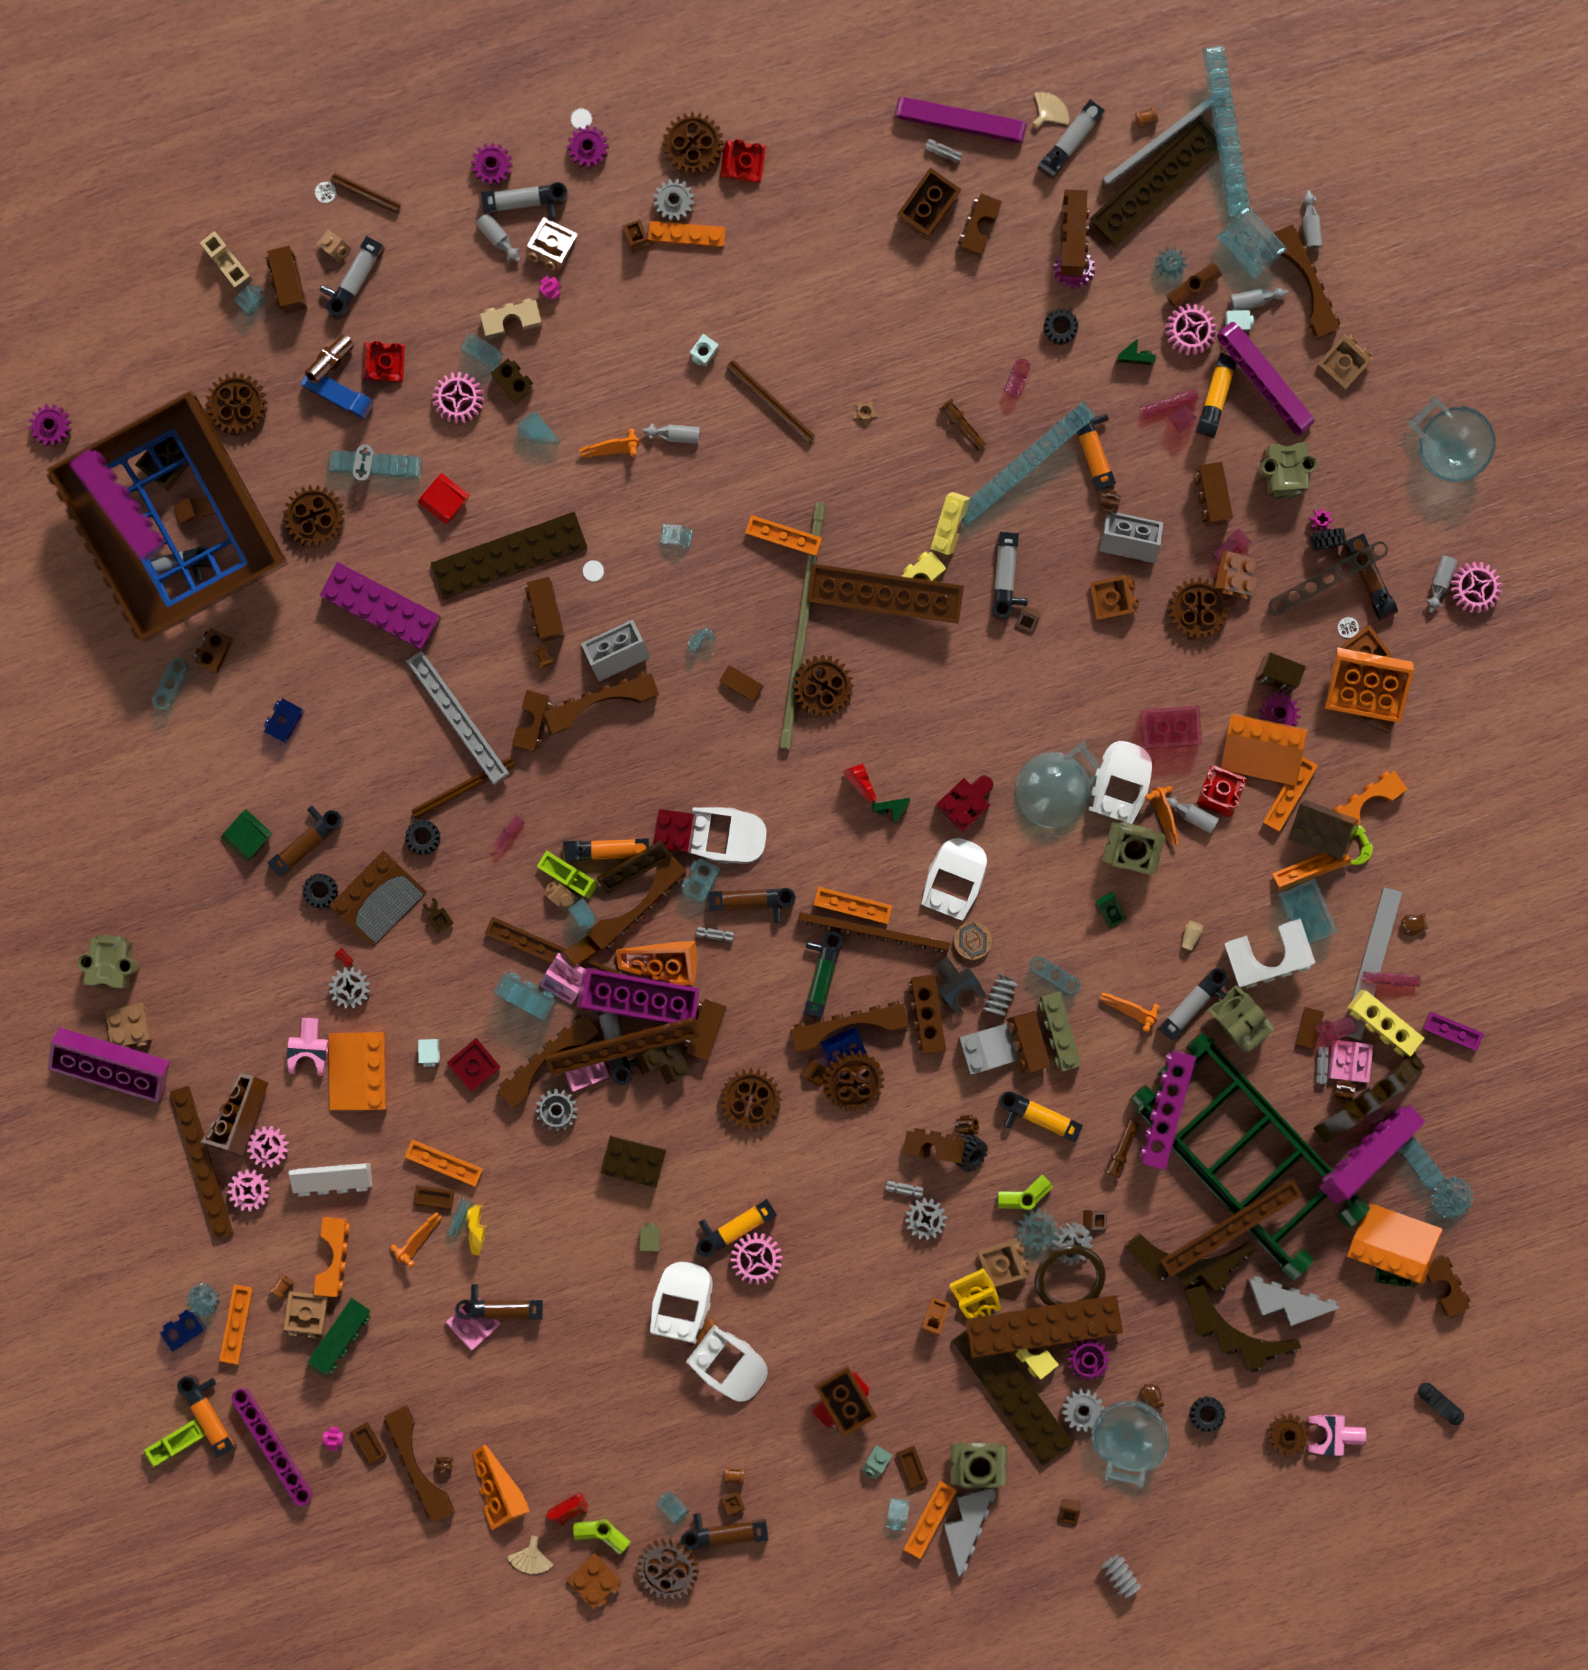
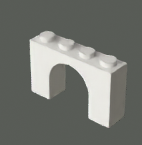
[1225,919,1315,989]

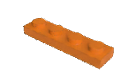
[648,221,725,247]
[745,515,823,557]
[1263,757,1318,832]
[1272,853,1351,892]
[814,887,893,924]
[405,1139,483,1187]
[219,1284,253,1364]
[904,1480,957,1559]

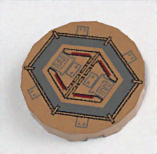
[953,921,992,960]

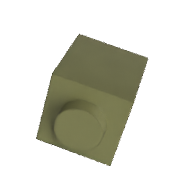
[640,1223,660,1251]

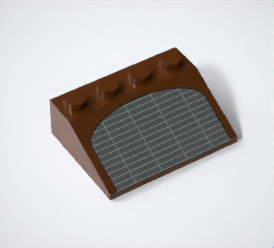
[329,850,427,946]

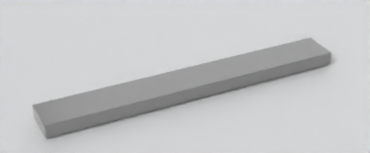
[1102,87,1228,187]
[406,650,510,785]
[1342,887,1402,1040]

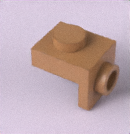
[316,230,351,263]
[544,879,578,912]

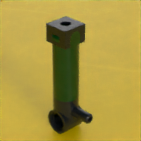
[803,932,842,1018]

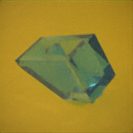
[517,410,560,445]

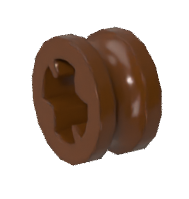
[436,1457,453,1469]

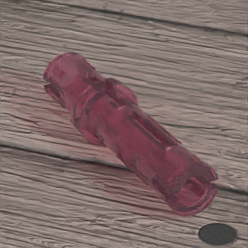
[1141,388,1199,419]
[1362,971,1421,987]

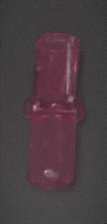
[493,815,525,851]

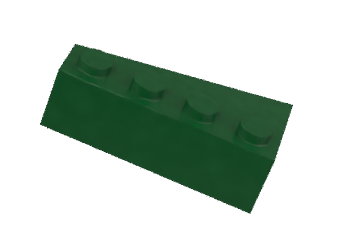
[306,1297,371,1379]

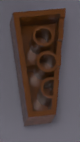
[1060,189,1089,277]
[201,1073,269,1156]

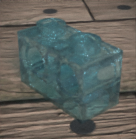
[681,858,720,903]

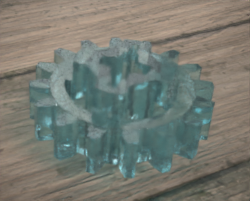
[1432,1176,1474,1219]
[1017,1209,1059,1251]

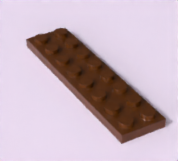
[807,563,964,624]
[965,1295,1123,1358]

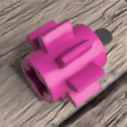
[538,276,562,300]
[1309,507,1334,532]
[323,1427,344,1451]

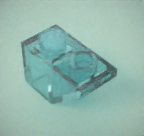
[460,332,504,370]
[568,898,597,929]

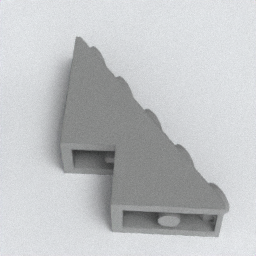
[1248,1276,1339,1326]
[944,1487,996,1576]

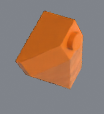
[616,941,698,985]
[473,1445,530,1530]

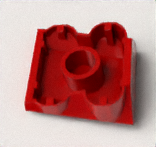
[719,139,766,183]
[361,341,405,382]
[418,473,470,525]
[843,764,877,803]
[1197,765,1246,817]
[546,1492,588,1526]

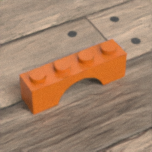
[1333,771,1408,825]
[314,1216,350,1297]

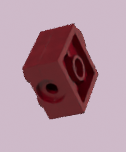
[936,775,994,832]

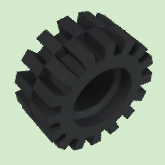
[1043,308,1079,345]
[1310,528,1347,550]
[405,820,441,855]
[302,873,338,908]
[955,1134,988,1172]
[1189,1396,1226,1433]

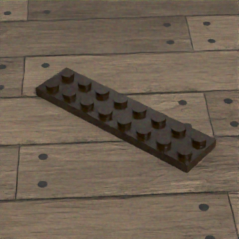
[1089,115,1227,247]
[431,511,588,599]
[951,1329,1074,1467]

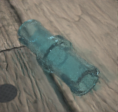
[446,1198,473,1238]

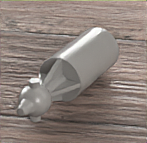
[1302,190,1322,249]
[475,213,521,262]
[1230,288,1288,311]
[642,424,700,444]
[1426,555,1458,613]
[1166,796,1218,834]

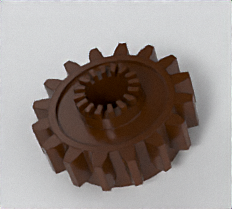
[1267,1413,1310,1457]

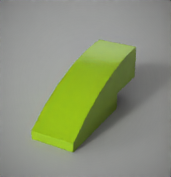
[536,850,599,899]
[143,1419,205,1467]

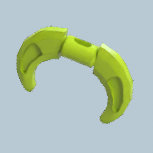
[1350,825,1373,865]

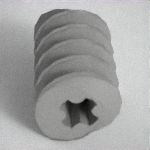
[983,973,1018,1016]
[1101,1554,1141,1598]

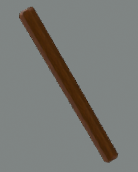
[727,360,815,443]
[411,757,516,819]

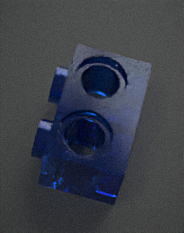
[820,1027,867,1067]
[160,1309,207,1352]

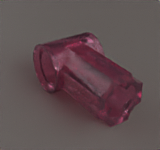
[1003,358,1030,398]
[1212,528,1252,563]
[1316,1016,1357,1046]

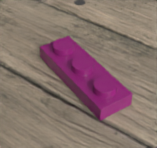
[1422,1011,1484,1051]

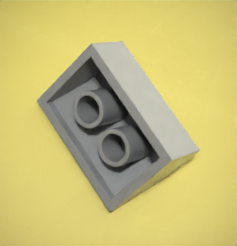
[1099,512,1163,563]
[581,619,650,681]

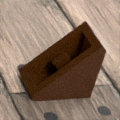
[623,219,650,254]

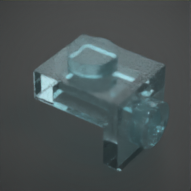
[660,524,692,548]
[687,627,716,654]
[656,1491,690,1524]
[886,1498,910,1530]

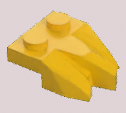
[466,1204,487,1257]
[950,1268,1002,1318]

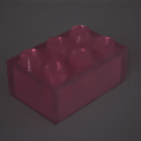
[1140,705,1202,749]

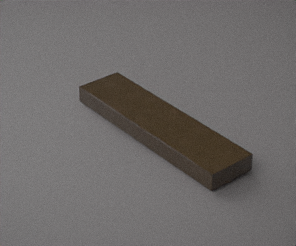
[597,840,672,894]

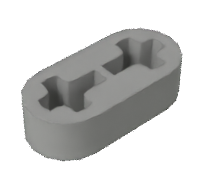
[353,445,374,482]

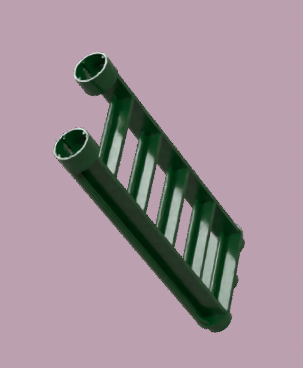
[1129,1032,1370,1281]

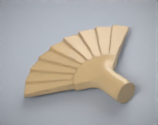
[1033,92,1069,128]
[507,1536,554,1574]

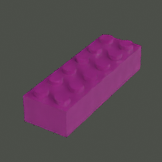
[70,449,165,561]
[319,562,441,651]
[577,969,700,1024]
[48,1027,170,1103]
[1319,1105,1425,1204]

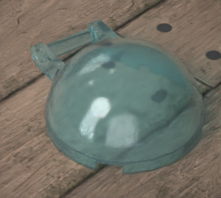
[1406,395,1496,482]
[1015,741,1101,828]
[1092,1400,1169,1488]

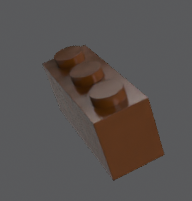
[684,999,727,1061]
[1007,1011,1051,1074]

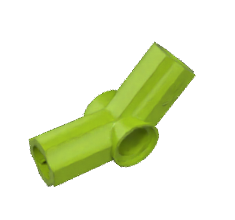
[998,1175,1054,1210]
[574,1519,631,1555]

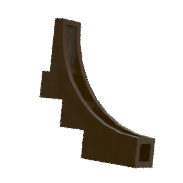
[1313,1052,1425,1143]
[1125,1233,1255,1292]
[1184,1284,1301,1372]

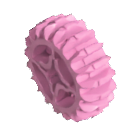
[1165,304,1217,356]
[432,372,484,424]
[1450,562,1502,613]
[731,1232,783,1285]

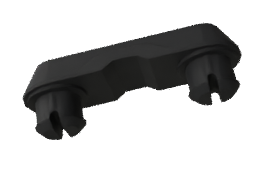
[1418,1382,1464,1425]

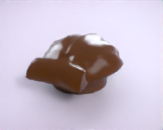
[1400,913,1429,936]
[1139,1383,1164,1412]

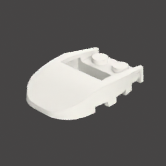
[1089,741,1152,824]
[686,807,767,864]
[920,838,987,921]
[650,1262,713,1344]
[686,1325,768,1401]

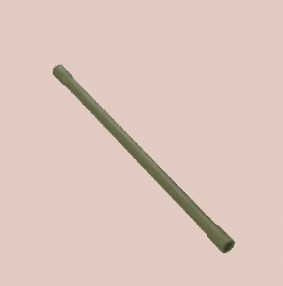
[779,502,826,749]

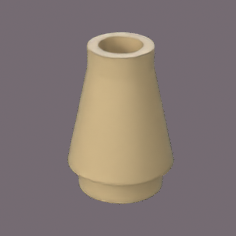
[1182,920,1204,950]

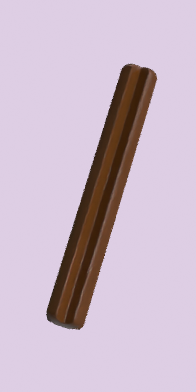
[330,173,401,213]

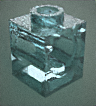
[234,283,266,316]

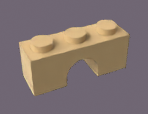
[200,231,253,292]
[480,299,542,339]

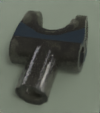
[933,956,987,1016]

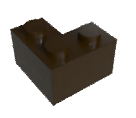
[634,1043,691,1085]

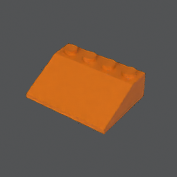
[1325,648,1414,723]
[1221,713,1308,786]
[328,1032,388,1110]
[1347,1203,1443,1284]

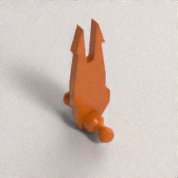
[579,428,639,458]
[1145,786,1179,846]
[1099,993,1160,1033]
[390,1212,442,1268]

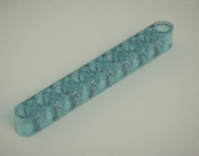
[1203,45,1251,218]
[961,401,1096,527]

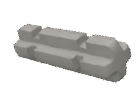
[925,139,962,163]
[696,927,734,942]
[1316,1046,1329,1084]
[885,1181,923,1198]

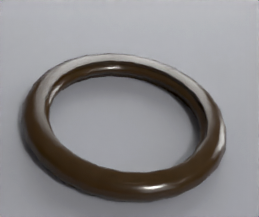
[1034,1245,1106,1306]

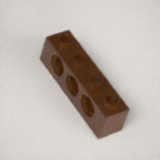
[908,974,946,1054]

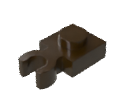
[423,898,454,934]

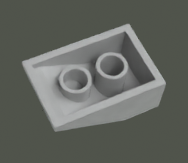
[959,1023,1019,1075]

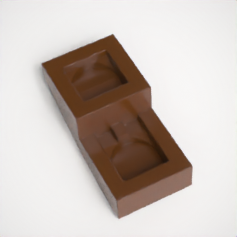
[719,665,764,702]

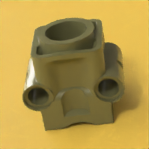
[1257,442,1317,499]
[1102,822,1166,874]
[77,935,140,988]
[1207,985,1274,1052]
[950,1442,1007,1487]

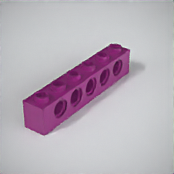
[1140,1050,1196,1170]

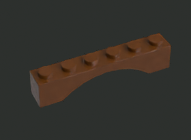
[1270,224,1340,340]
[542,672,659,736]
[587,856,686,950]
[791,1001,909,1052]
[498,1014,601,1108]
[383,1405,455,1522]

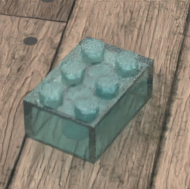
[1216,207,1287,279]
[1276,878,1338,944]
[493,971,557,1021]

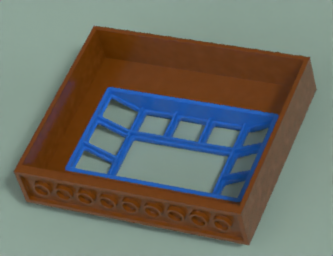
[46,391,288,642]

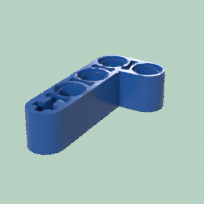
[300,375,374,420]

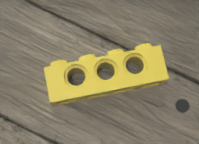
[1347,990,1424,1057]

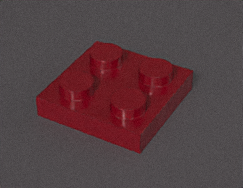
[653,809,697,853]
[447,1038,501,1092]

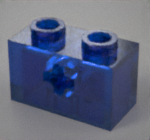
[263,698,305,743]

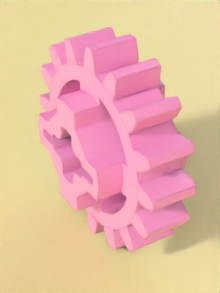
[247,1126,289,1168]
[227,1169,270,1211]

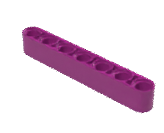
[895,97,1027,143]
[1217,322,1314,435]
[232,1387,313,1506]

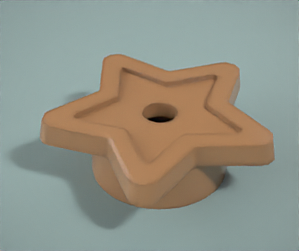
[854,401,878,425]

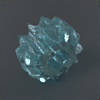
[1155,246,1187,279]
[186,1283,220,1317]

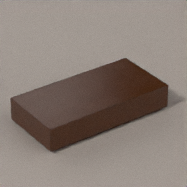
[561,935,601,968]
[1296,1007,1324,1049]
[414,1185,455,1210]
[351,1421,387,1465]
[896,1446,928,1489]

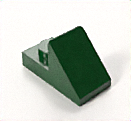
[1116,338,1156,365]
[871,797,910,824]
[1096,891,1126,929]

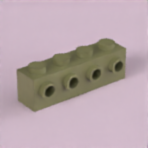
[1038,992,1081,1071]

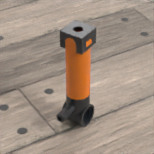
[1071,405,1116,492]
[563,838,650,861]
[177,1375,237,1458]

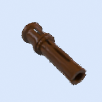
[939,398,987,452]
[1104,1119,1140,1178]

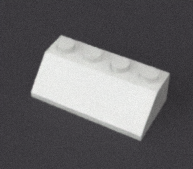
[289,1163,372,1196]

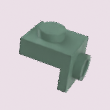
[861,1445,892,1479]

